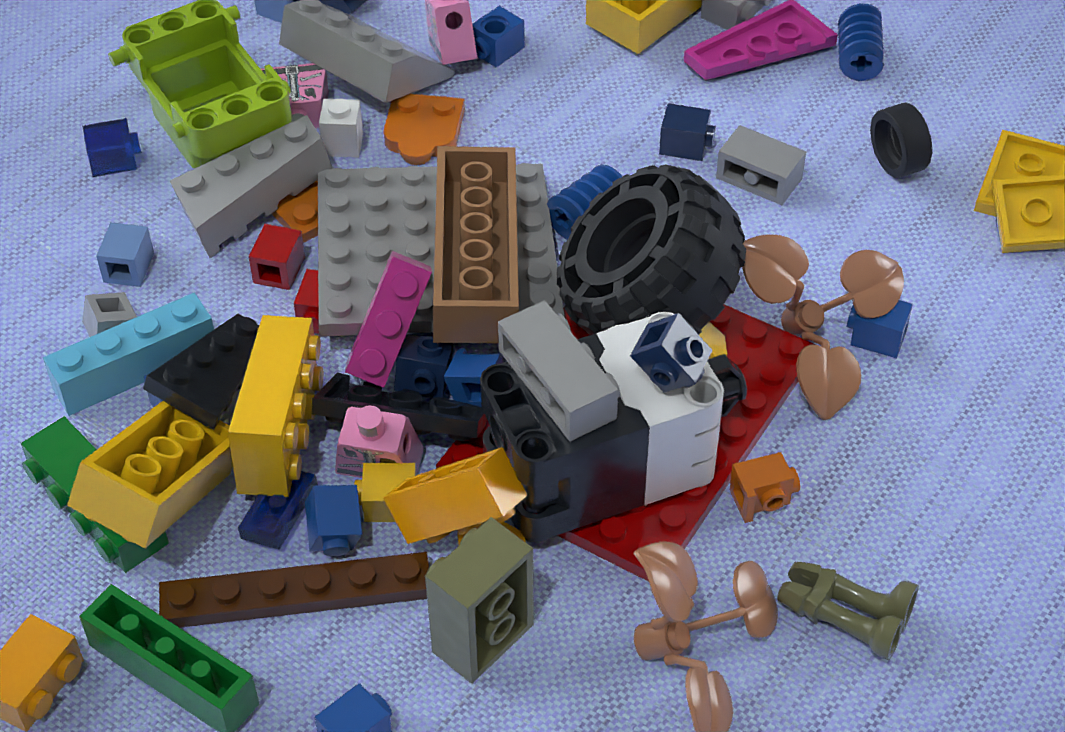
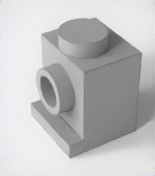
[82,292,137,337]

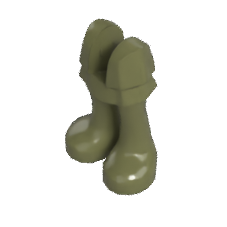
[777,562,919,660]

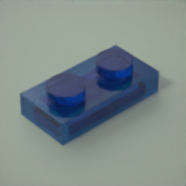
[238,471,318,550]

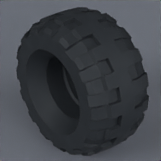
[557,164,746,335]

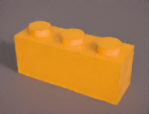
[383,447,527,544]

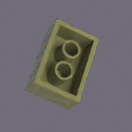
[425,517,534,684]

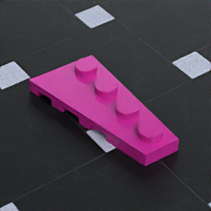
[684,0,838,80]

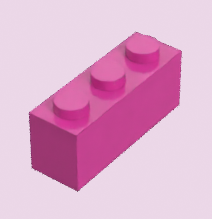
[345,251,432,388]

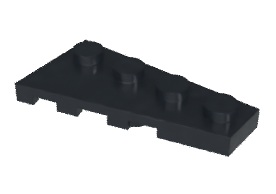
[143,313,259,430]
[311,372,487,441]

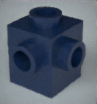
[630,313,713,393]
[394,334,454,398]

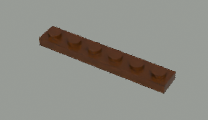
[159,552,429,628]

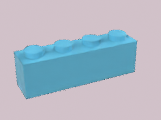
[43,292,214,416]

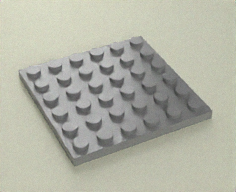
[318,163,564,337]

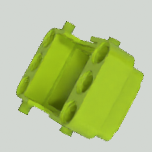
[108,0,292,169]

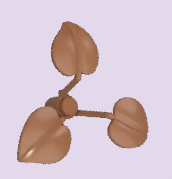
[742,235,904,420]
[634,542,778,732]

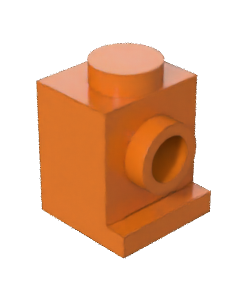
[729,452,800,523]

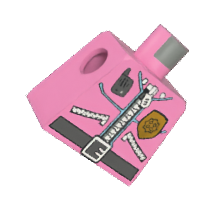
[425,0,477,65]
[261,63,329,128]
[335,406,424,478]

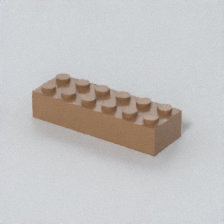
[433,146,519,343]

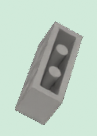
[498,300,620,441]

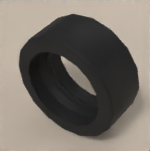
[870,102,933,178]

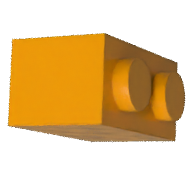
[0,614,84,732]

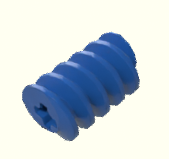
[838,3,884,81]
[547,164,622,240]

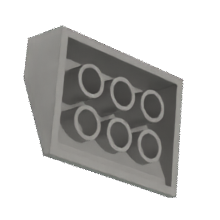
[279,0,455,103]

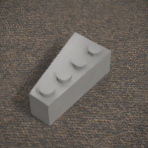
[170,115,332,258]

